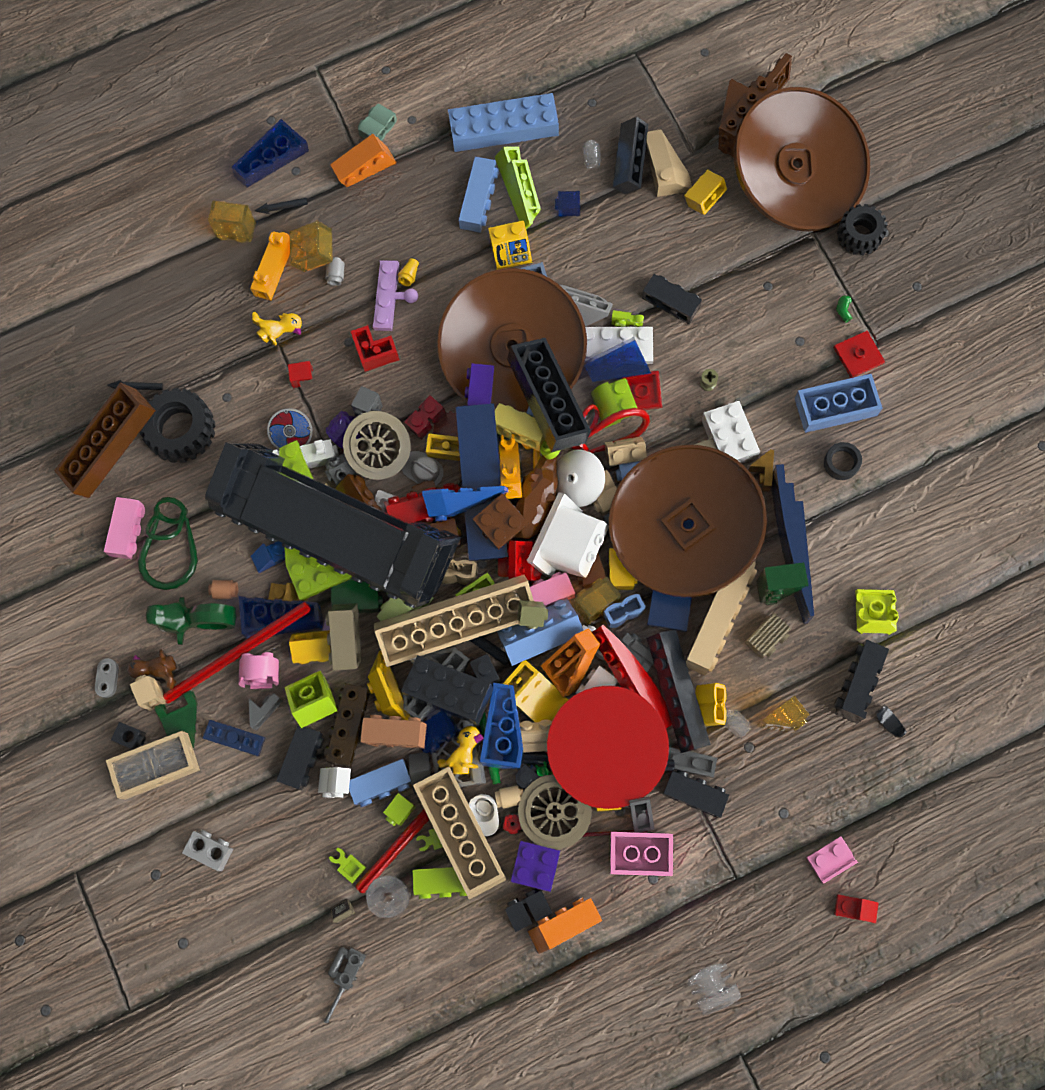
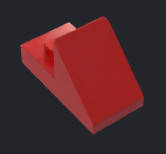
[834,894,878,923]

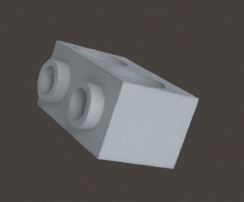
[182,829,233,871]

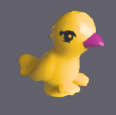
[252,312,302,346]
[437,726,484,774]

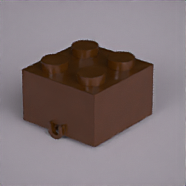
[473,493,528,550]

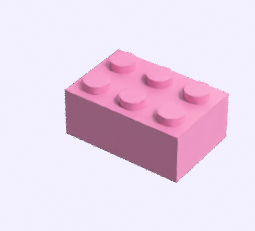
[610,832,673,876]

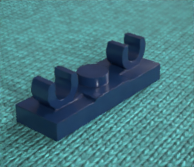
[203,720,266,756]

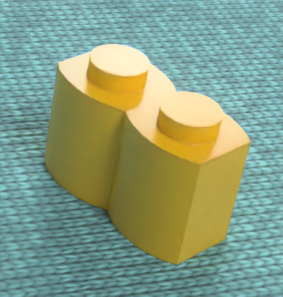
[695,683,726,726]

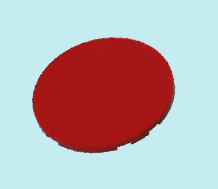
[547,686,669,809]

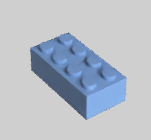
[794,374,882,433]
[497,598,583,666]

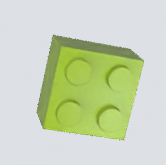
[284,671,337,728]

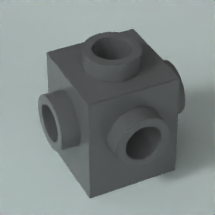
[325,454,357,485]

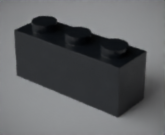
[642,274,702,324]
[276,725,324,791]
[663,770,729,819]

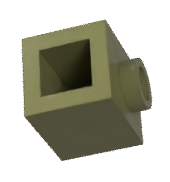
[517,600,548,629]

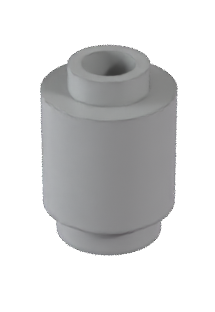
[325,257,345,286]

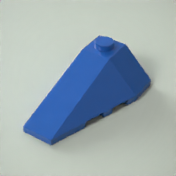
[422,486,508,521]
[480,683,523,769]

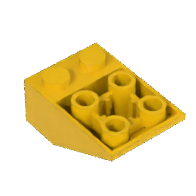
[503,660,569,723]

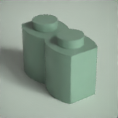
[358,103,397,141]

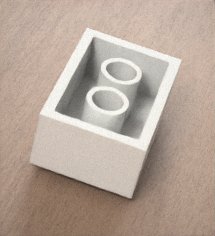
[702,401,760,464]

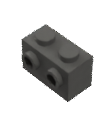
[351,386,383,425]

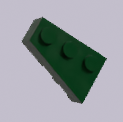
[756,562,809,605]

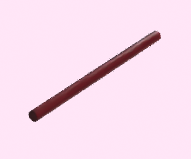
[583,830,648,837]

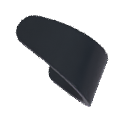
[875,704,907,738]

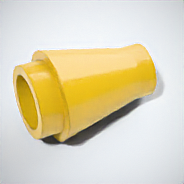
[398,258,419,286]

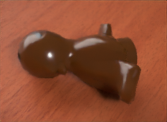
[127,649,177,689]

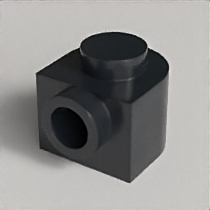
[516,764,540,789]

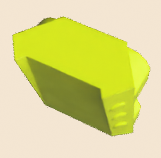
[855,589,899,635]

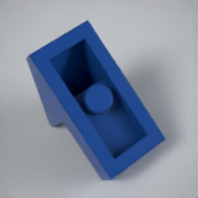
[251,541,285,573]

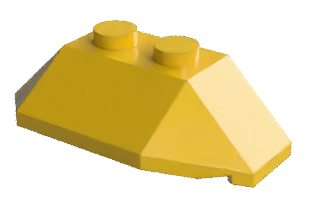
[367,650,411,721]

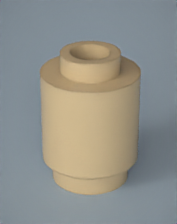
[495,785,523,809]

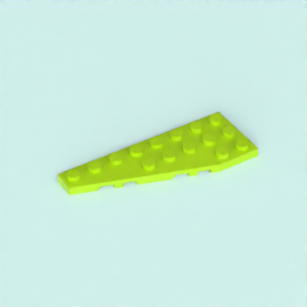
[279,440,352,601]

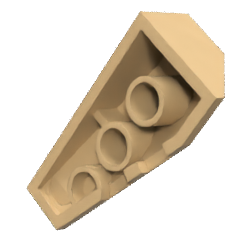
[646,130,692,197]

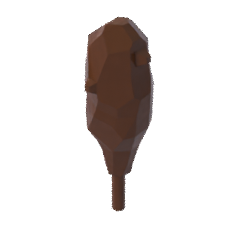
[513,455,558,541]

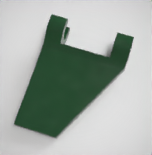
[154,691,198,748]

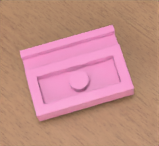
[806,836,858,884]

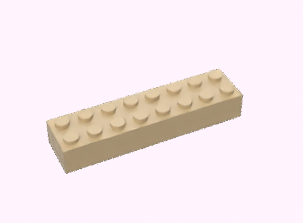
[374,574,534,667]

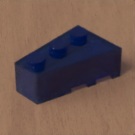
[584,337,651,382]

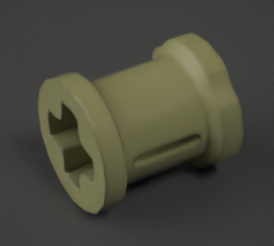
[700,369,718,391]

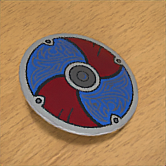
[267,408,313,449]

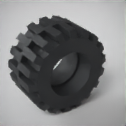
[837,204,888,256]

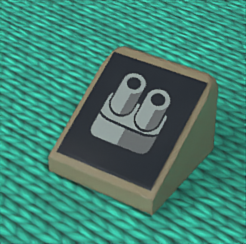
[331,900,355,923]

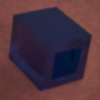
[555,191,580,216]

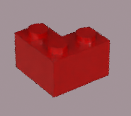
[351,325,400,372]

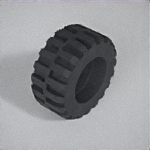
[140,388,216,463]

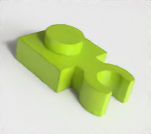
[611,310,644,327]
[416,829,443,851]
[329,848,366,884]

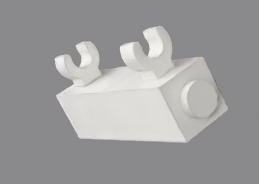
[272,439,339,469]

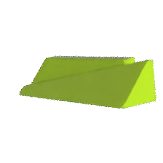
[495,147,541,229]

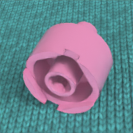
[238,652,279,689]

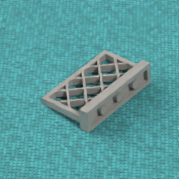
[427,710,486,787]

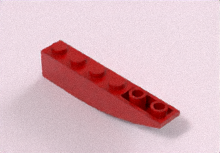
[592,625,672,728]

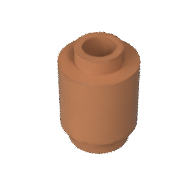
[208,580,238,599]

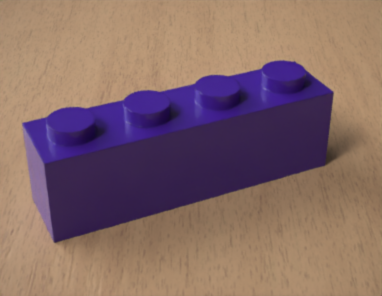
[464,363,494,406]

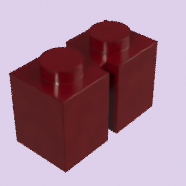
[404,395,446,440]

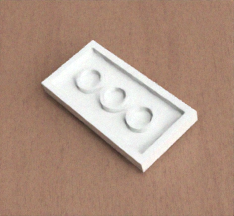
[585,327,653,364]

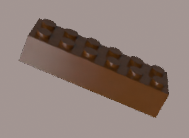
[54,382,156,498]

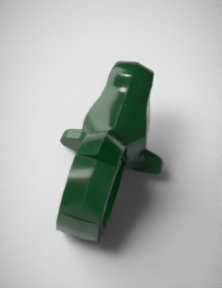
[145,597,236,645]

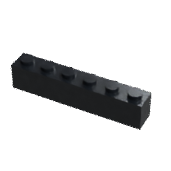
[646,630,711,753]

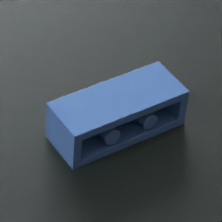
[349,759,412,807]

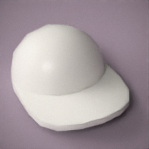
[469,794,499,836]

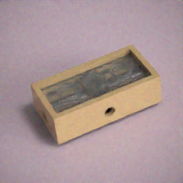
[106,731,200,800]

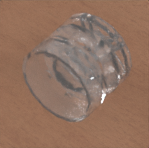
[686,962,742,1016]

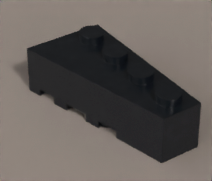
[834,640,889,724]

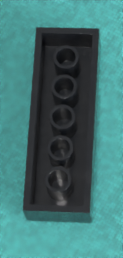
[507,338,591,453]

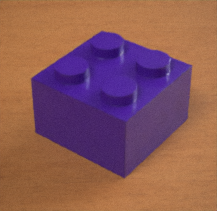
[511,841,560,892]

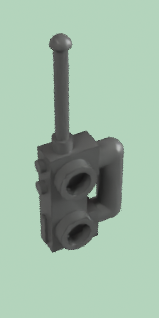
[324,947,366,1023]

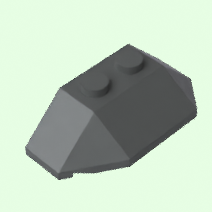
[403,647,470,720]

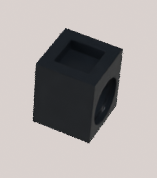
[111,722,146,750]

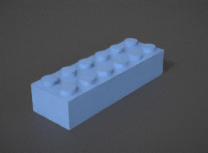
[448,93,559,152]

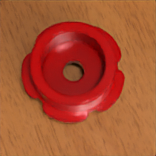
[503,814,522,834]

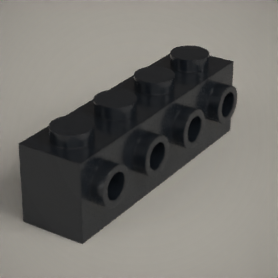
[613,116,649,194]

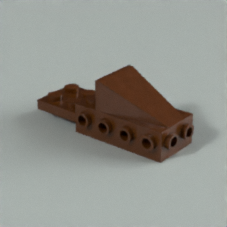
[718,53,792,157]

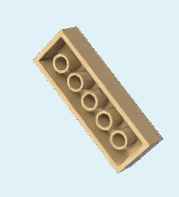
[686,562,757,675]
[413,767,506,899]

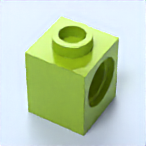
[383,793,416,826]

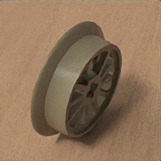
[343,411,411,480]
[518,775,592,849]

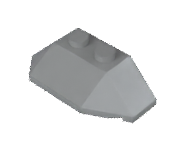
[560,285,613,326]

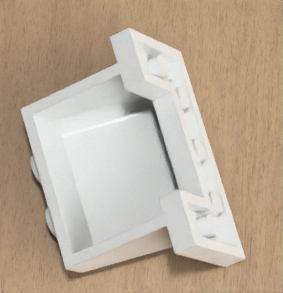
[527,492,609,578]

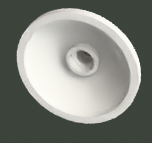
[556,450,605,507]

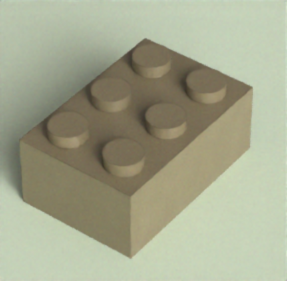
[326,603,362,670]

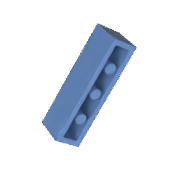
[459,157,499,233]

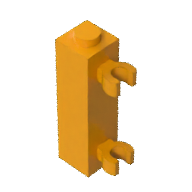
[250,231,294,301]
[499,434,522,499]

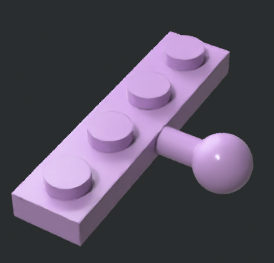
[373,261,418,331]

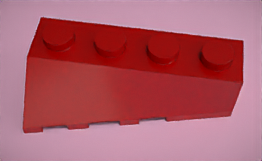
[384,483,460,523]

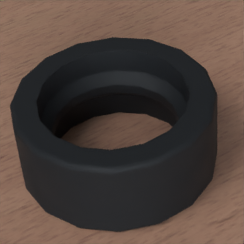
[824,442,862,480]

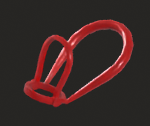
[570,404,650,453]

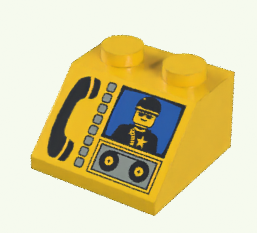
[488,221,532,270]

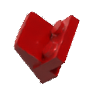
[498,541,543,580]

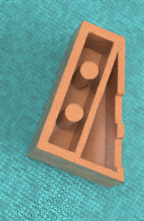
[360,715,427,748]

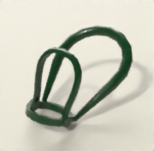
[138,497,198,590]

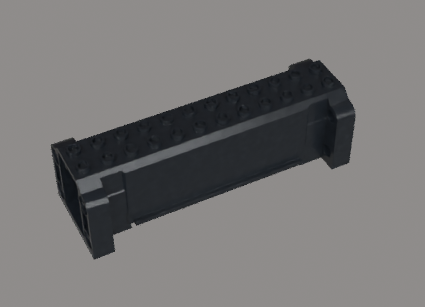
[205,442,461,608]

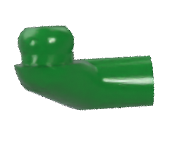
[836,295,853,323]

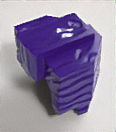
[326,411,361,449]

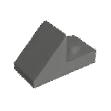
[249,693,283,731]
[629,796,655,833]

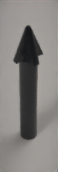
[255,197,308,214]
[107,380,163,390]

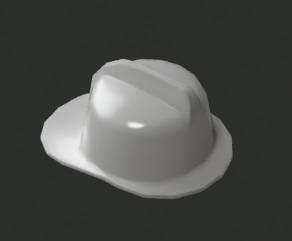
[402,451,443,485]

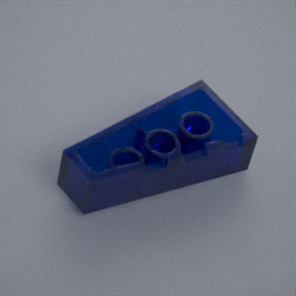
[231,119,309,188]
[239,596,323,639]

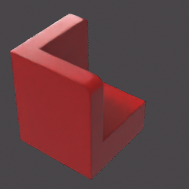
[288,361,313,388]

